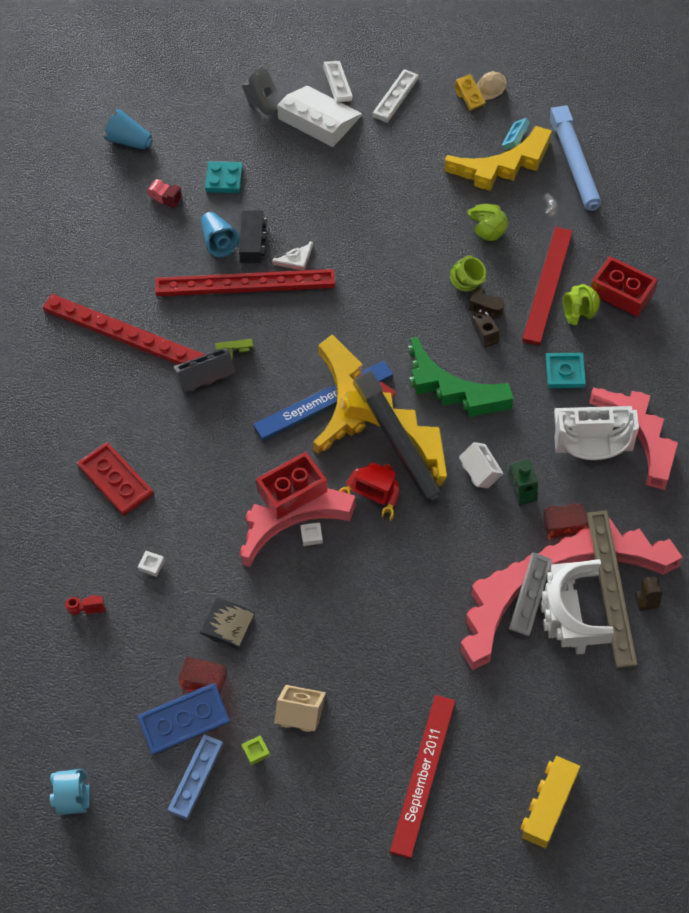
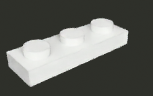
[323,61,353,102]

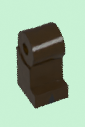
[469,287,504,318]
[471,311,499,348]
[635,577,663,611]

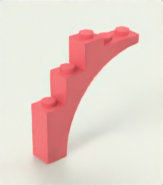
[589,387,678,490]
[240,488,356,567]

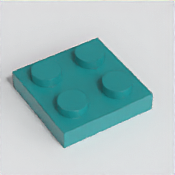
[205,161,243,193]
[545,353,586,388]

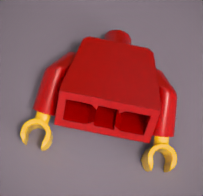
[339,463,400,521]

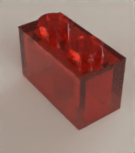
[543,503,588,539]
[179,656,227,695]

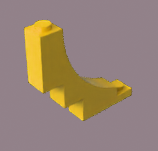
[340,390,447,486]

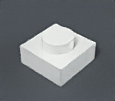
[300,523,323,546]
[138,551,165,577]

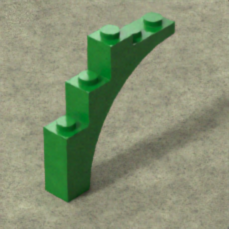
[408,337,514,417]

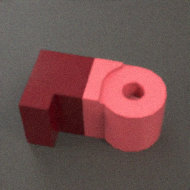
[147,179,183,209]

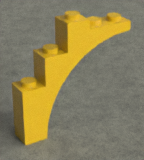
[444,126,552,191]
[313,334,365,454]

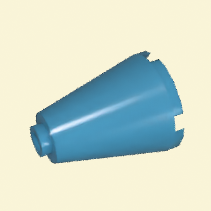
[104,109,153,150]
[201,212,240,257]

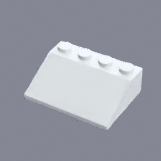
[277,86,362,147]

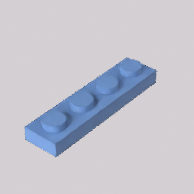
[168,735,223,820]

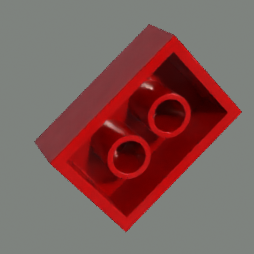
[591,256,658,317]
[256,452,328,520]

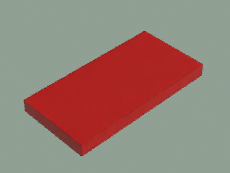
[77,442,154,516]

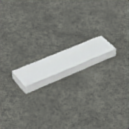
[373,69,419,123]

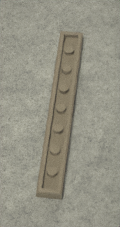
[587,510,637,669]

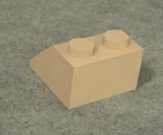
[274,685,326,732]

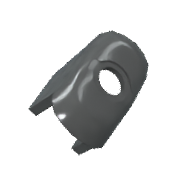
[242,68,280,115]

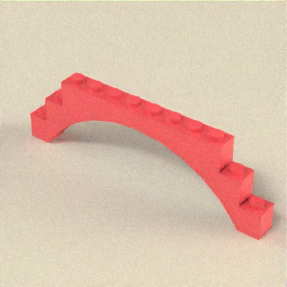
[460,518,683,670]

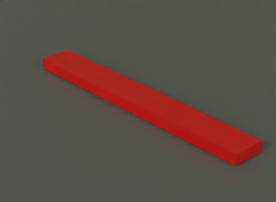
[522,227,573,346]

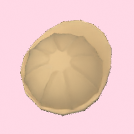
[477,71,507,101]

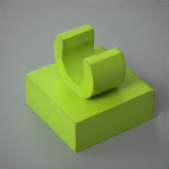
[241,735,270,765]

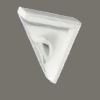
[272,241,313,271]

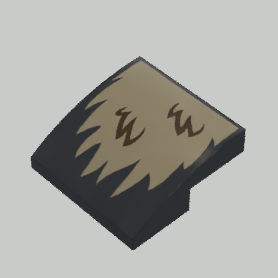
[200,598,255,649]

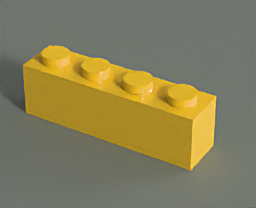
[520,756,580,849]

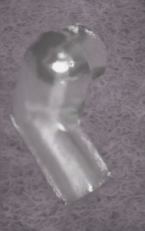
[543,193,559,216]

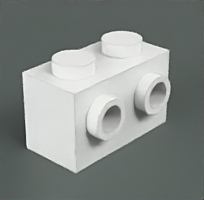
[459,442,504,488]

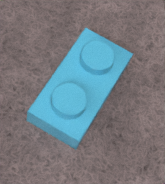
[502,118,530,150]

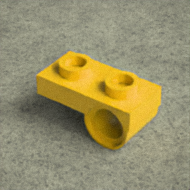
[455,74,486,111]

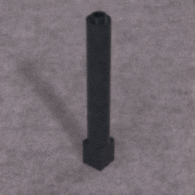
[353,370,442,502]

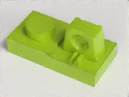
[215,339,253,359]

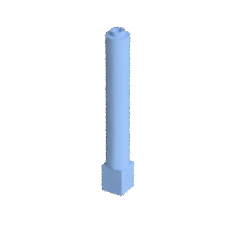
[550,105,602,211]

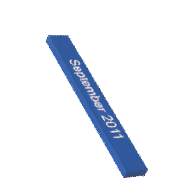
[253,361,393,441]

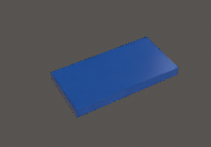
[137,683,230,755]

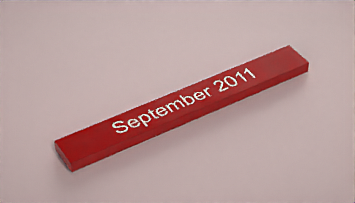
[390,695,455,859]

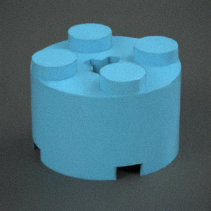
[50,769,90,815]

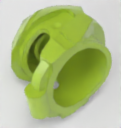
[467,204,508,241]
[450,255,486,292]
[563,284,600,325]

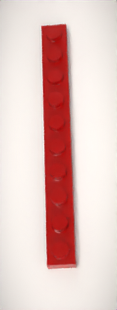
[155,269,335,296]
[43,294,205,365]

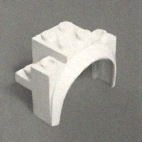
[554,406,639,460]
[540,559,614,654]

